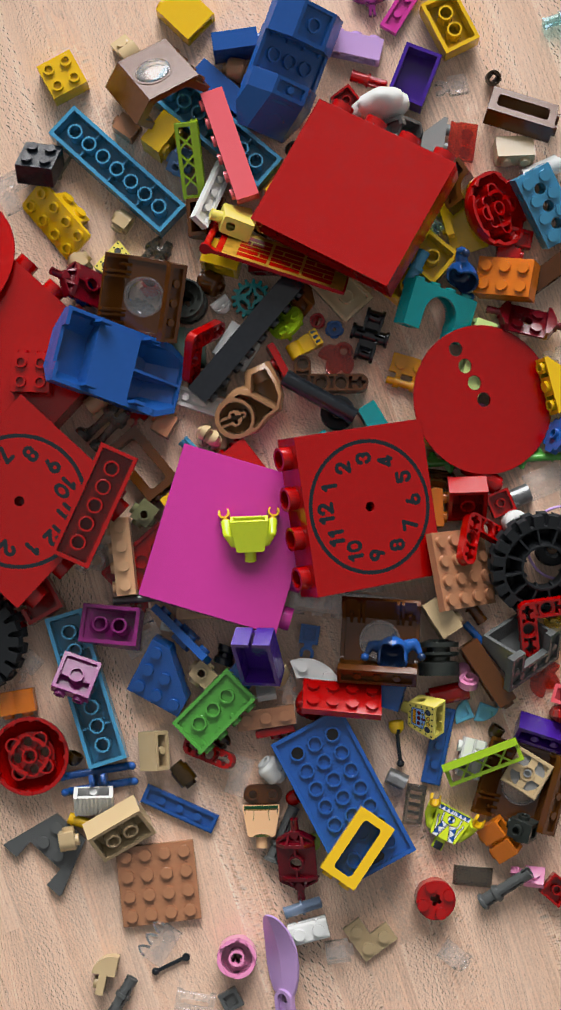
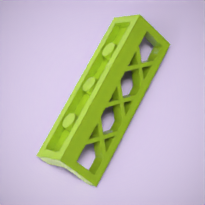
[174,118,206,200]
[441,737,525,787]

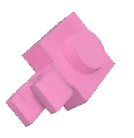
[510,865,545,889]

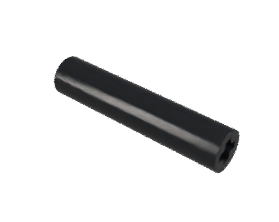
[280,370,359,425]

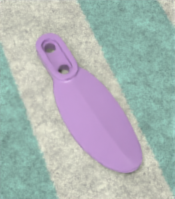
[263,914,299,1010]

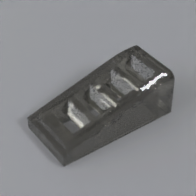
[402,783,427,827]

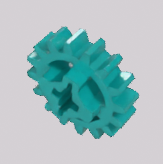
[231,279,268,319]

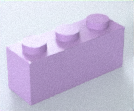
[331,28,384,67]

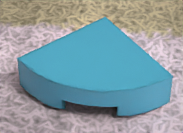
[455,700,474,724]
[473,702,498,721]

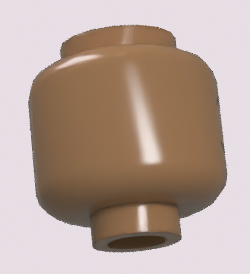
[222,57,248,84]

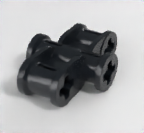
[349,307,390,364]

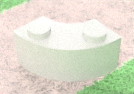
[290,658,337,681]

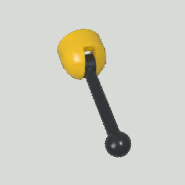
[388,719,404,767]

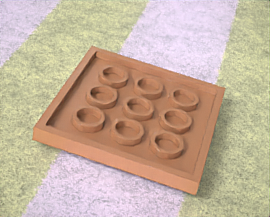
[425,530,496,612]
[116,839,202,928]

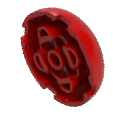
[464,171,527,247]
[0,717,69,796]

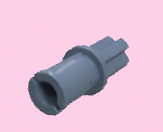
[283,896,322,919]

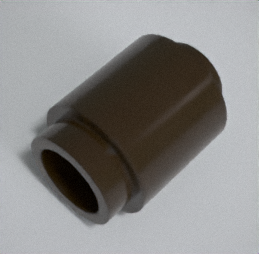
[169,759,197,789]

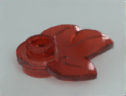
[318,342,354,374]
[530,662,560,698]

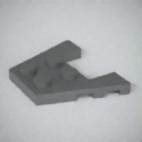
[4,813,86,896]

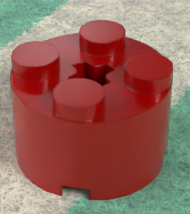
[414,877,456,920]

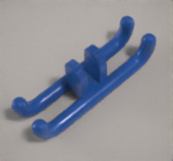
[60,762,138,797]

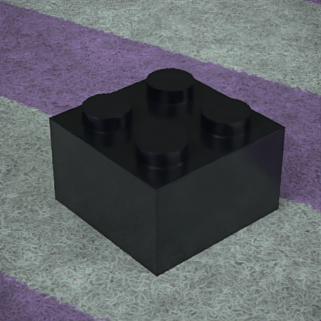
[15,142,65,188]

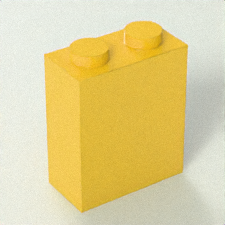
[156,0,215,46]

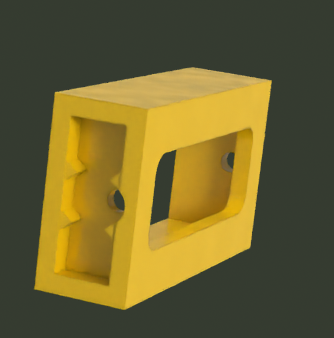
[320,806,395,891]

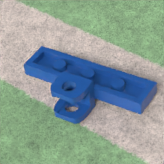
[151,604,212,665]

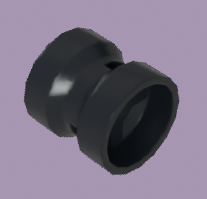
[213,643,234,668]

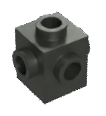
[506,813,539,844]

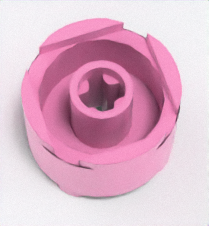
[217,934,257,979]

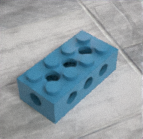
[509,162,561,249]

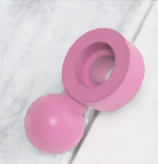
[457,662,479,691]

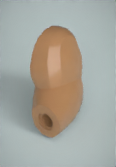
[215,360,285,439]

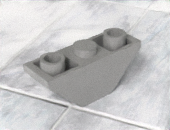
[420,117,451,152]

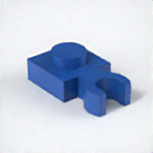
[299,623,320,658]

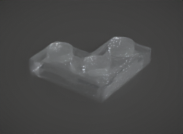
[0,170,29,217]
[212,751,255,798]

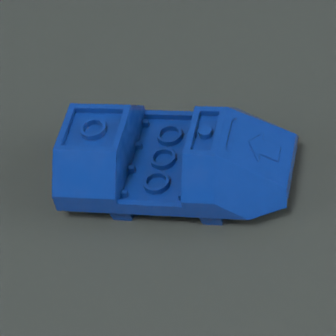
[236,0,343,144]
[43,305,184,417]

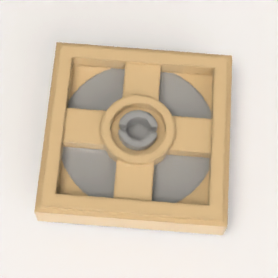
[500,746,554,801]

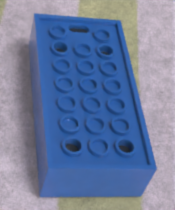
[271,716,416,879]

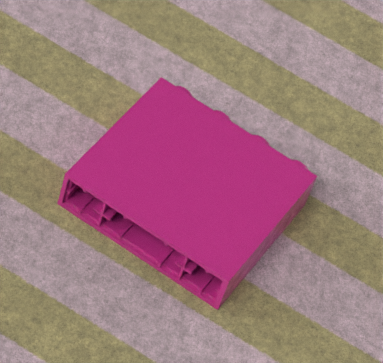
[138,443,299,633]

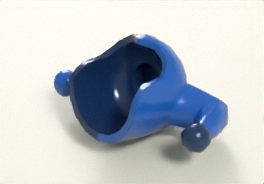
[446,246,479,300]
[361,636,426,668]

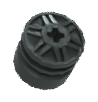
[180,278,208,324]
[418,639,459,676]

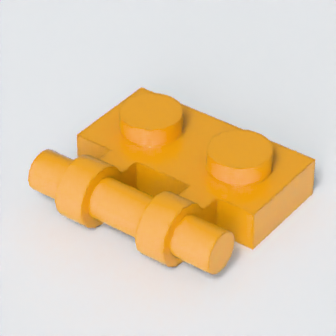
[385,352,422,393]

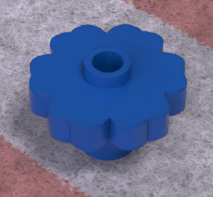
[543,417,561,455]

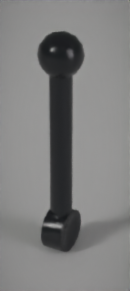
[152,953,190,975]

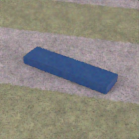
[420,707,456,786]
[140,784,219,834]

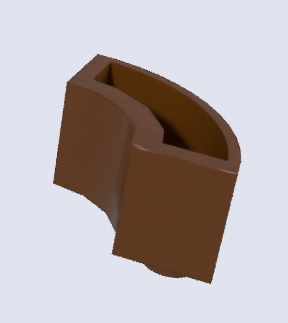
[445,157,474,215]

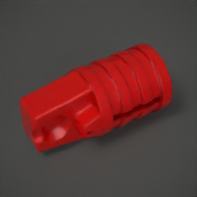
[549,705,561,723]

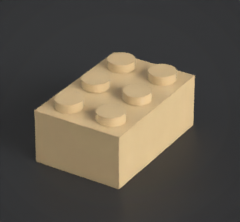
[82,795,156,863]

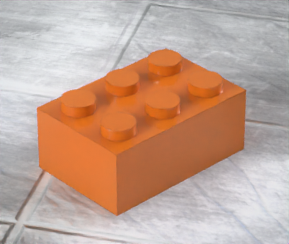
[473,256,541,303]

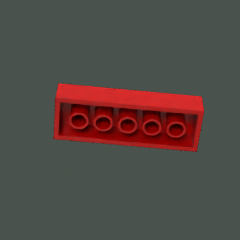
[51,442,139,569]

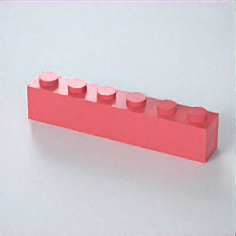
[198,86,259,205]

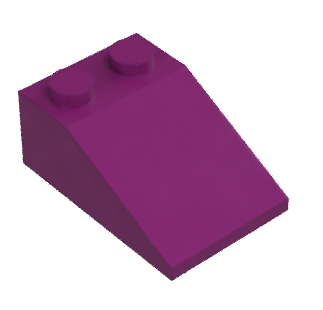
[78,603,145,651]

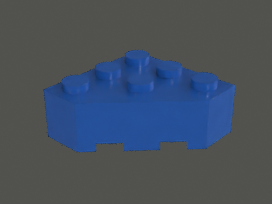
[127,634,191,717]

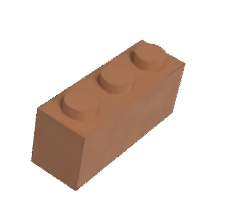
[237,704,296,732]

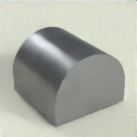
[509,483,533,508]
[385,767,409,790]

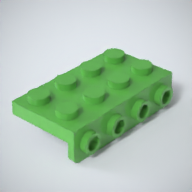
[172,668,258,755]

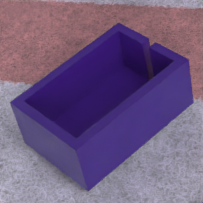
[389,42,442,114]
[231,627,285,686]

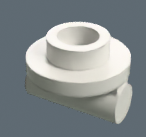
[210,294,232,314]

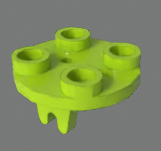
[270,306,304,341]

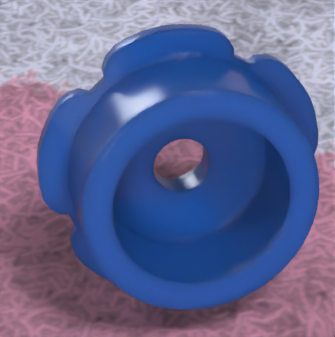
[325,320,344,339]

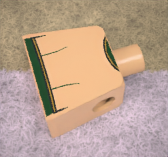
[242,803,280,848]

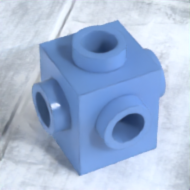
[166,144,194,178]

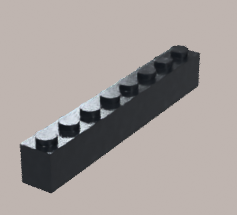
[188,276,305,405]

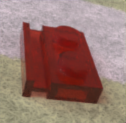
[447,121,478,163]

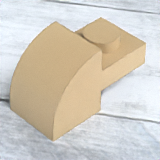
[110,34,149,72]
[91,953,121,996]

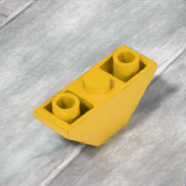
[536,356,561,415]

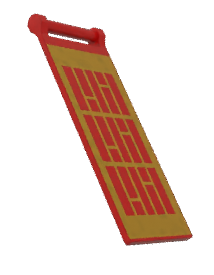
[199,221,349,295]

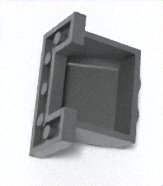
[482,614,561,692]

